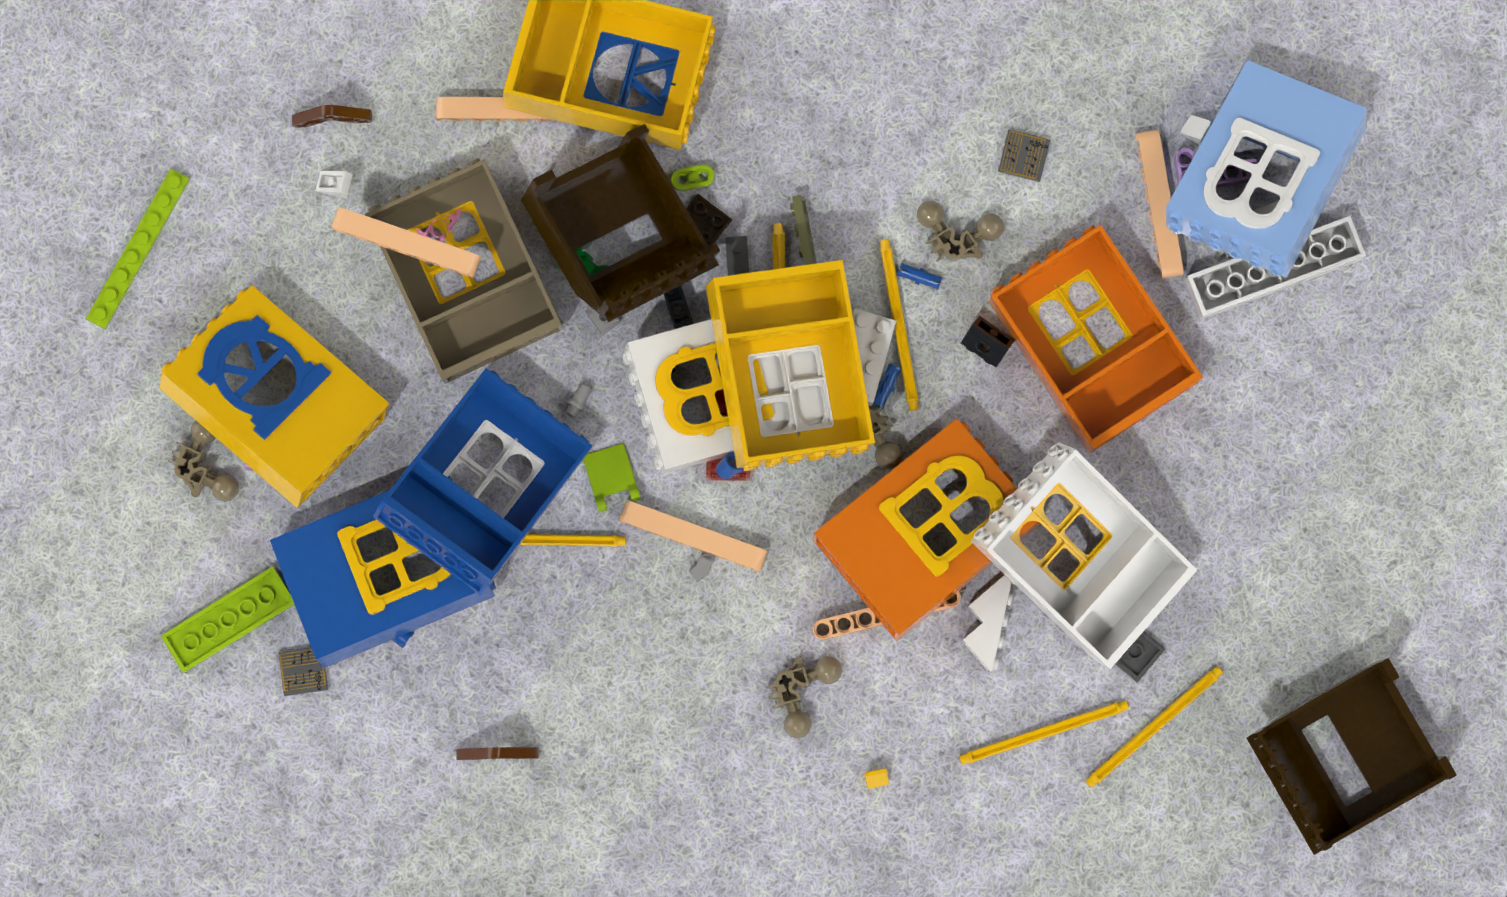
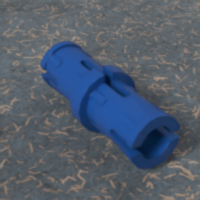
[897,263,942,290]
[873,364,902,409]

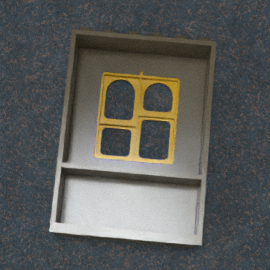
[365,158,563,384]

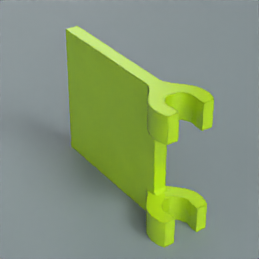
[583,443,641,513]

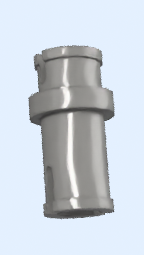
[564,383,592,418]

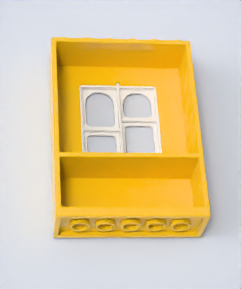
[706,260,875,471]

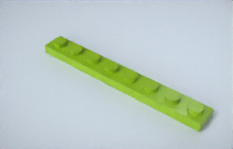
[86,168,190,330]

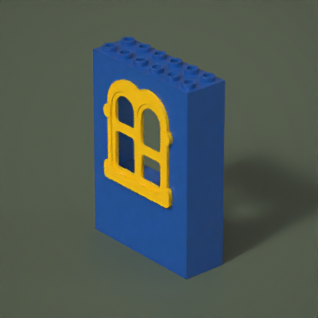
[270,475,496,668]

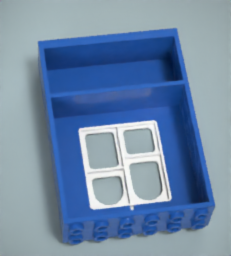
[373,368,593,596]

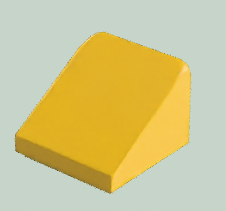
[864,768,889,789]

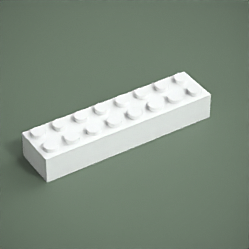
[1185,216,1366,320]

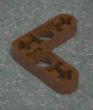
[292,105,373,128]
[456,747,539,760]

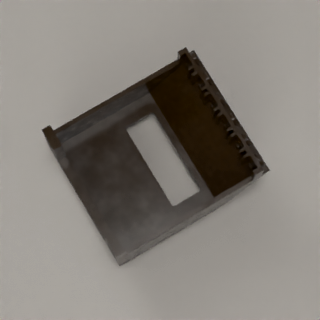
[521,124,720,322]
[1246,658,1457,855]

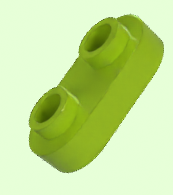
[671,165,714,192]

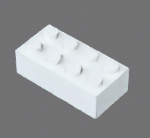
[852,308,896,408]

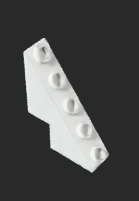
[962,575,1015,672]

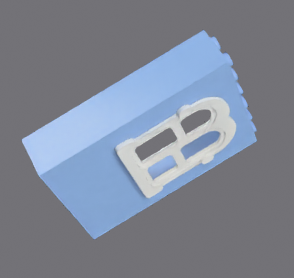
[1166,60,1368,278]

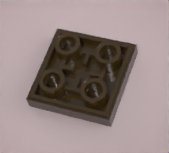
[687,194,733,248]

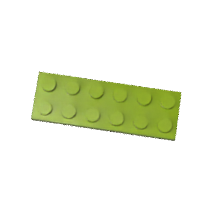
[161,566,295,673]

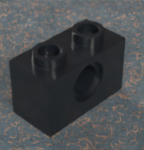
[960,316,1015,367]

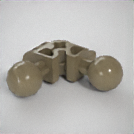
[917,201,1004,262]
[829,408,902,469]
[168,420,239,502]
[766,656,842,738]

